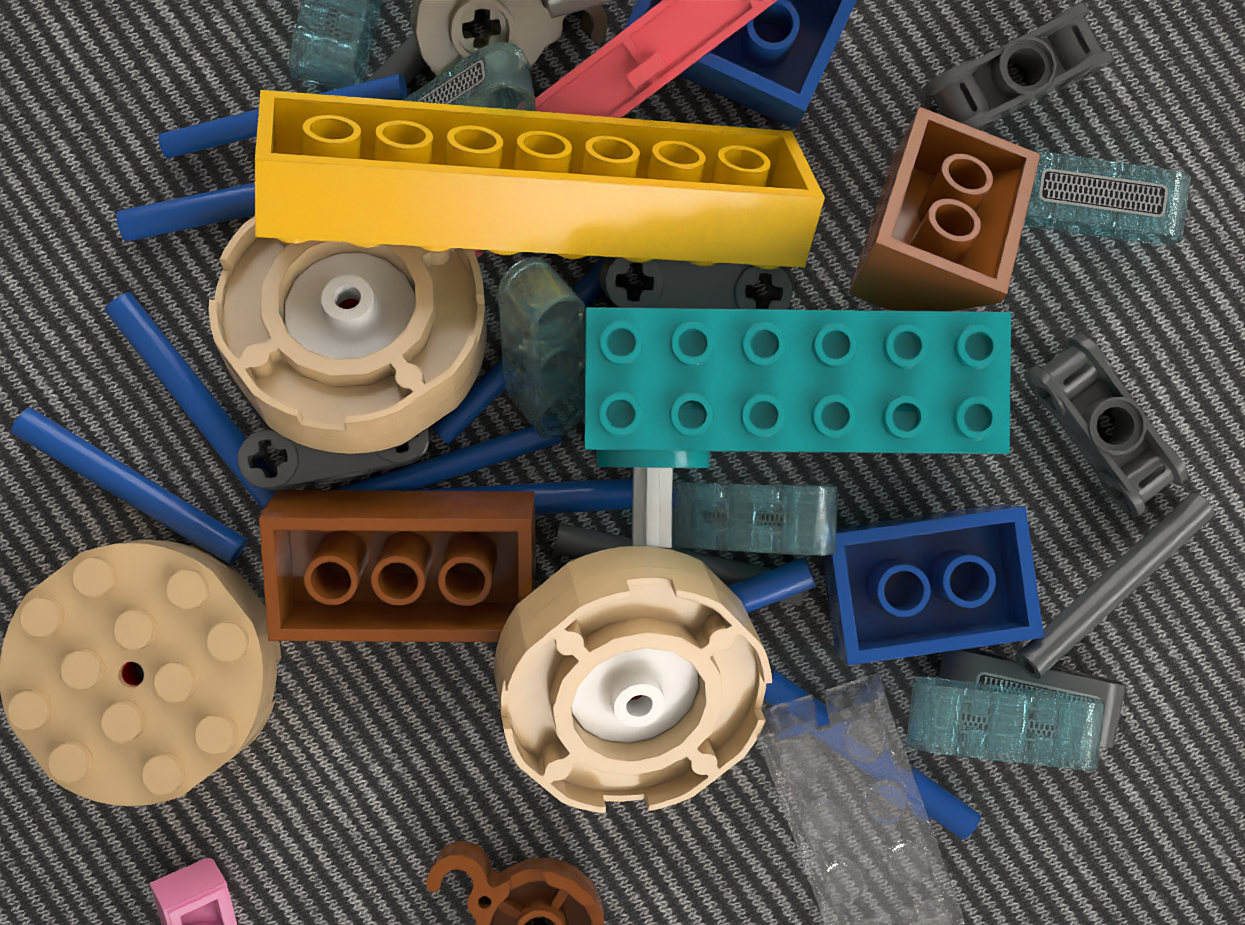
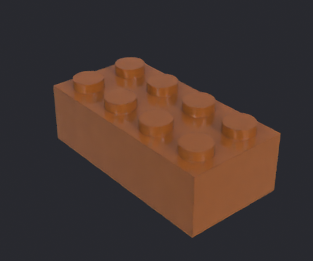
[259,490,536,642]

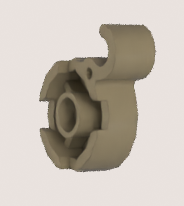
[410,0,608,95]

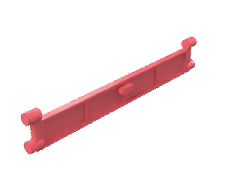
[472,0,778,258]

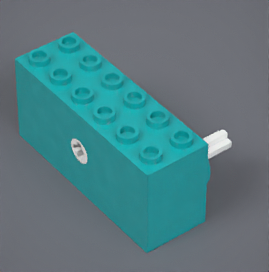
[585,307,1011,548]

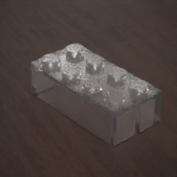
[757,673,966,925]

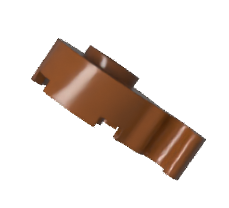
[426,841,604,925]

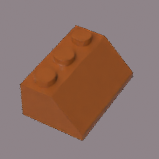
[848,107,1041,312]

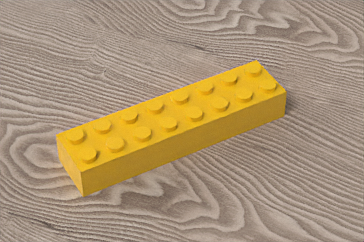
[255,90,825,270]

